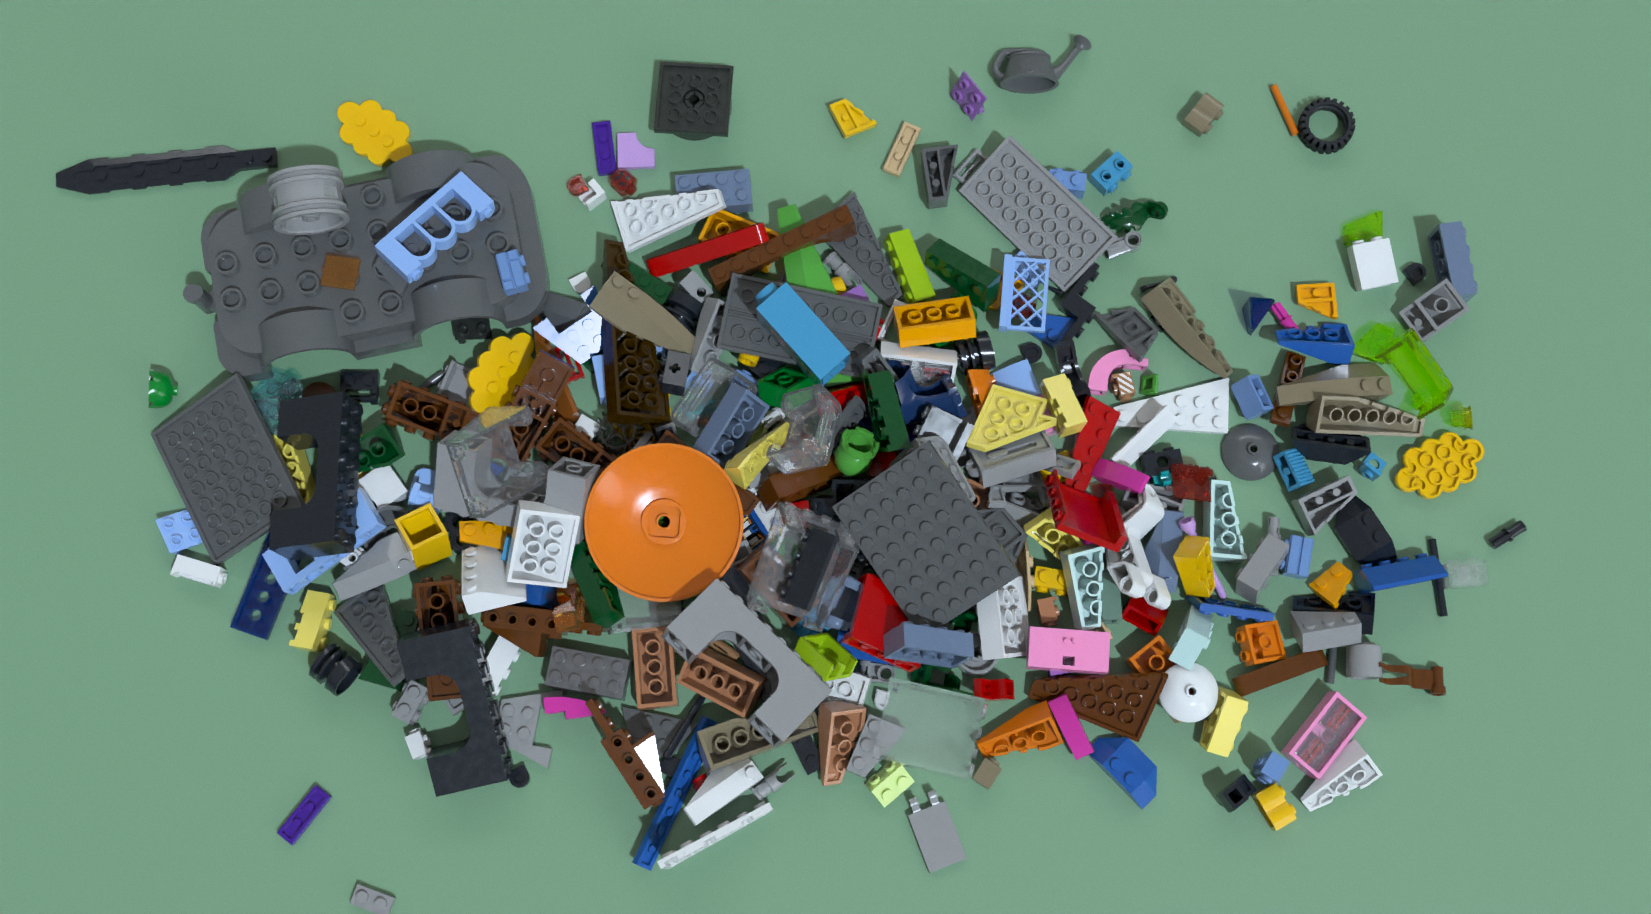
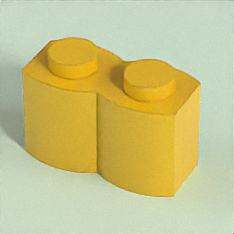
[1252,783,1297,831]

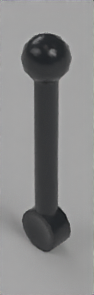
[1140,276,1177,292]

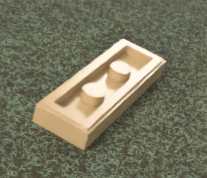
[882,121,921,178]

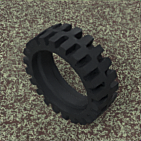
[1297,97,1356,154]

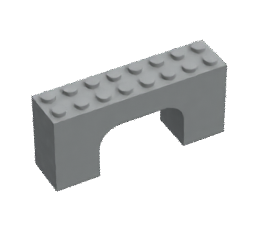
[433,430,600,544]
[661,578,832,749]

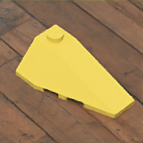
[724,422,792,489]

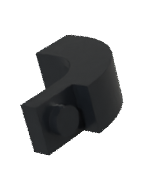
[1054,338,1091,408]

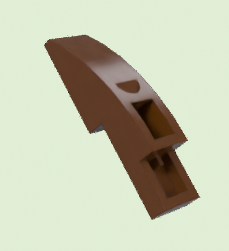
[1269,351,1306,428]

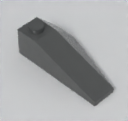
[540,292,591,333]

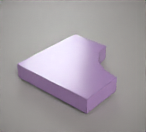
[617,132,655,170]

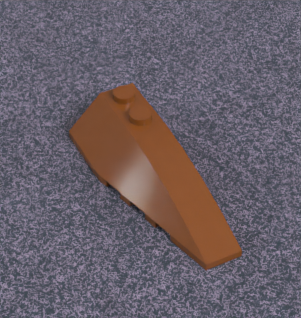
[534,316,581,425]

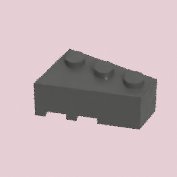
[920,144,958,209]
[855,347,900,403]

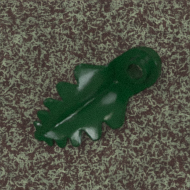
[1101,200,1168,233]

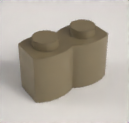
[1182,92,1224,137]

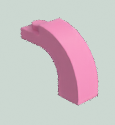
[1087,349,1148,396]

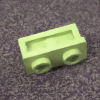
[865,759,915,808]

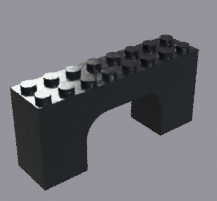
[269,391,363,560]
[397,618,514,797]

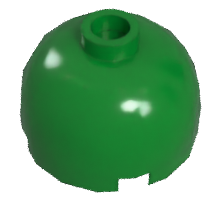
[148,370,177,408]

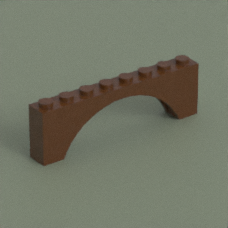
[708,204,857,298]

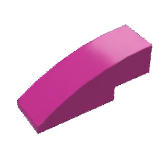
[1090,458,1150,494]
[1048,693,1094,760]
[543,697,606,720]

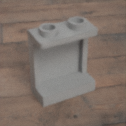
[437,360,483,414]

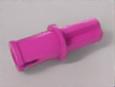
[1270,302,1300,330]

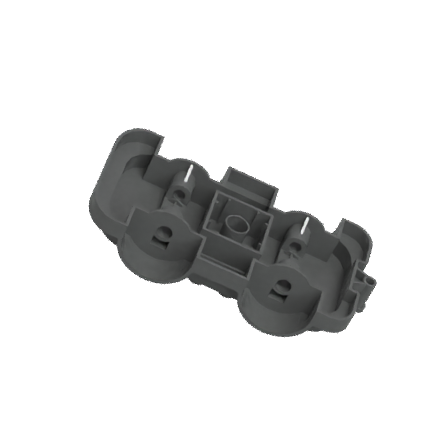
[183,150,550,382]

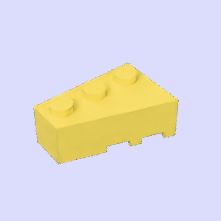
[1040,373,1088,438]
[289,590,337,653]
[1199,686,1249,757]

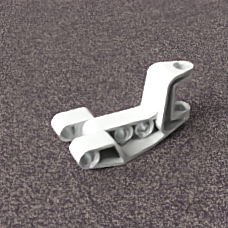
[1105,484,1171,610]

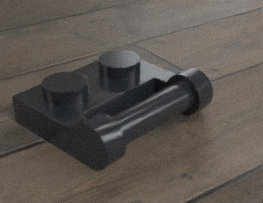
[339,371,380,405]

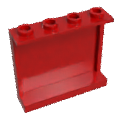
[1044,469,1128,553]
[842,573,921,673]

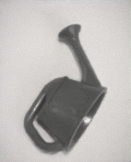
[992,35,1092,94]

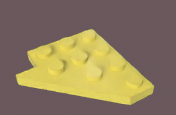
[967,384,1058,452]

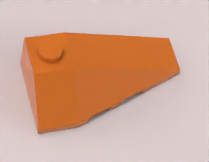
[965,369,996,418]
[976,700,1064,758]

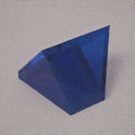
[1242,297,1275,336]

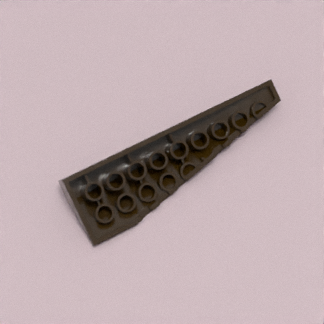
[602,239,670,425]

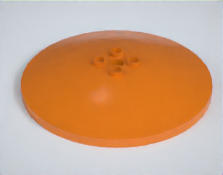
[584,443,744,602]

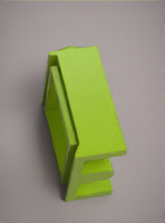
[794,633,858,682]

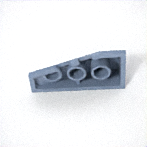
[1144,510,1184,593]

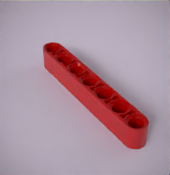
[646,222,770,278]

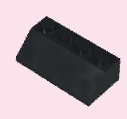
[778,527,839,612]

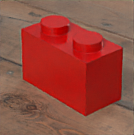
[1122,596,1169,637]

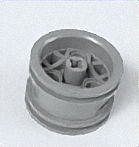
[267,165,350,235]

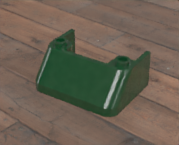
[910,613,978,698]

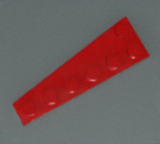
[1062,396,1121,492]

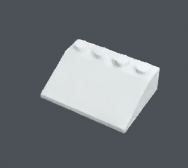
[505,500,580,588]
[461,546,527,615]
[976,576,1029,660]

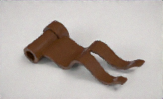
[1379,662,1446,696]

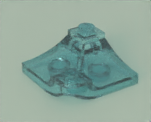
[249,368,303,436]

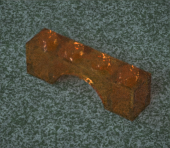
[553,583,586,633]

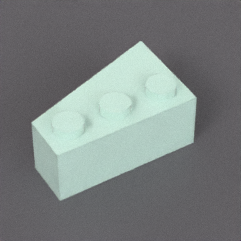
[1168,605,1214,670]

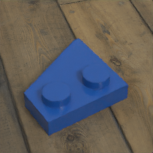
[1026,314,1075,350]

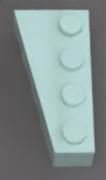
[1060,543,1105,631]

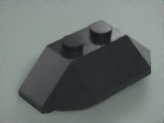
[1291,423,1371,465]
[1334,495,1398,567]

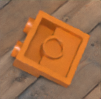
[1235,620,1287,667]

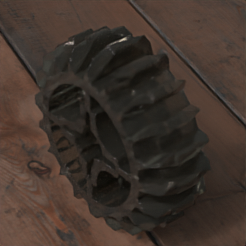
[594,411,646,456]

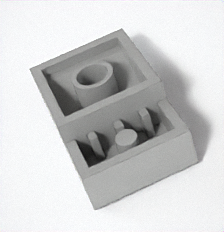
[1399,278,1470,343]

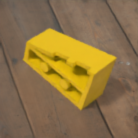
[1173,535,1216,598]

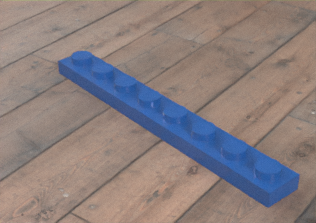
[632,715,719,871]

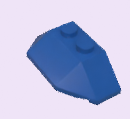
[1088,738,1157,809]

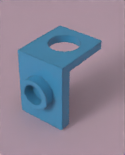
[1357,452,1387,481]

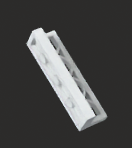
[1109,405,1178,467]

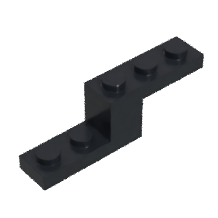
[1054,262,1100,352]

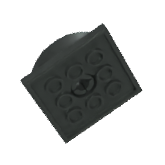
[654,62,734,141]

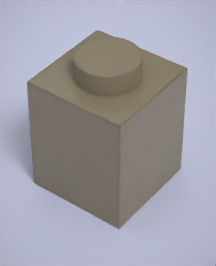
[971,757,1002,790]

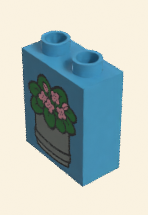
[755,282,850,390]

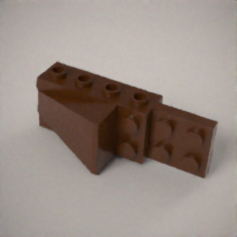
[487,349,575,469]
[380,380,496,459]
[535,417,618,476]
[413,575,465,701]
[481,605,607,657]
[585,697,665,810]

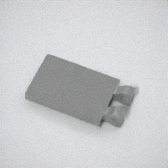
[908,790,967,873]

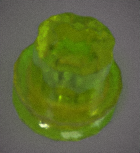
[1450,405,1473,430]

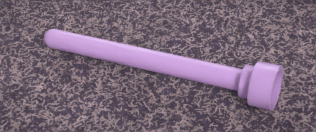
[1178,516,1227,599]

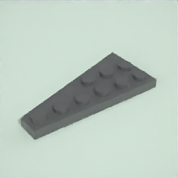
[826,192,903,308]
[333,584,405,687]

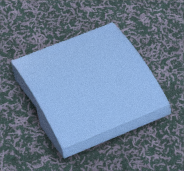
[991,359,1041,396]

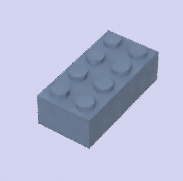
[675,169,753,213]
[1428,221,1478,303]
[692,383,770,469]
[883,621,974,668]

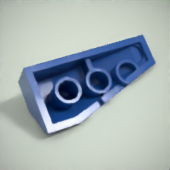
[1275,323,1355,365]

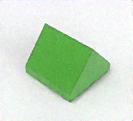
[1140,374,1159,396]

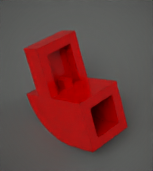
[973,678,1015,701]

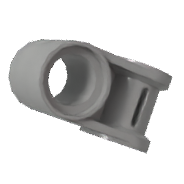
[859,661,895,684]

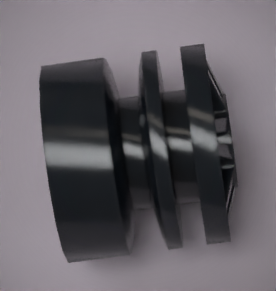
[662,289,703,334]
[954,330,996,376]
[309,643,363,696]

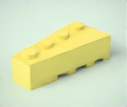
[271,434,316,504]
[1023,507,1086,560]

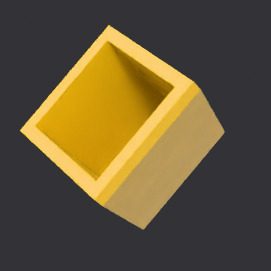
[394,503,453,572]

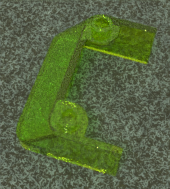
[1374,328,1454,420]

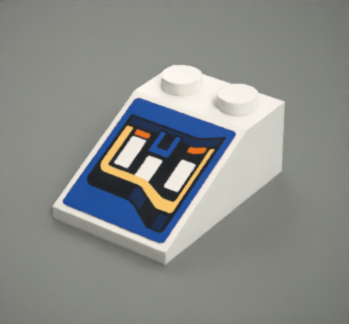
[741,501,791,551]

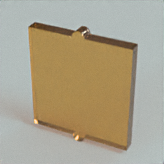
[321,255,361,291]

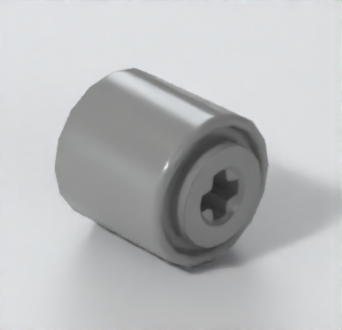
[1345,642,1383,680]

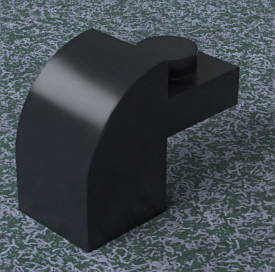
[1216,774,1257,813]

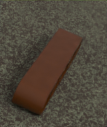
[1232,650,1329,697]

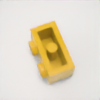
[1031,566,1068,596]

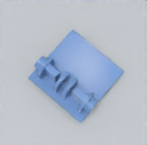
[155,509,203,556]

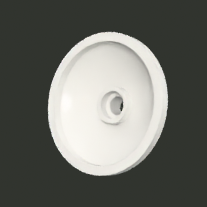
[1159,663,1219,723]

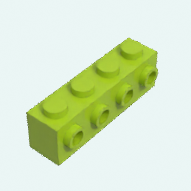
[884,228,936,304]

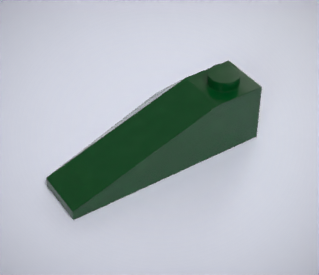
[359,422,405,473]

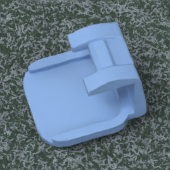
[407,468,440,515]

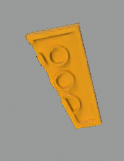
[459,521,513,550]

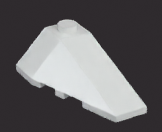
[1300,739,1383,812]
[683,759,764,826]

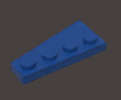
[1186,595,1274,622]

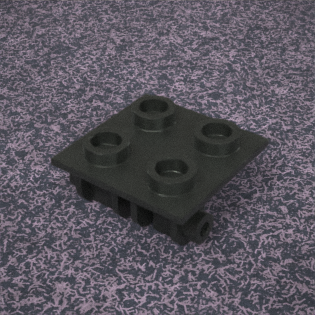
[452,318,492,344]

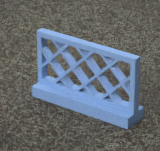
[998,254,1050,333]

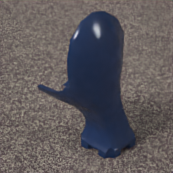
[851,360,967,439]

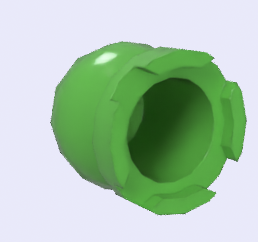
[834,427,879,477]

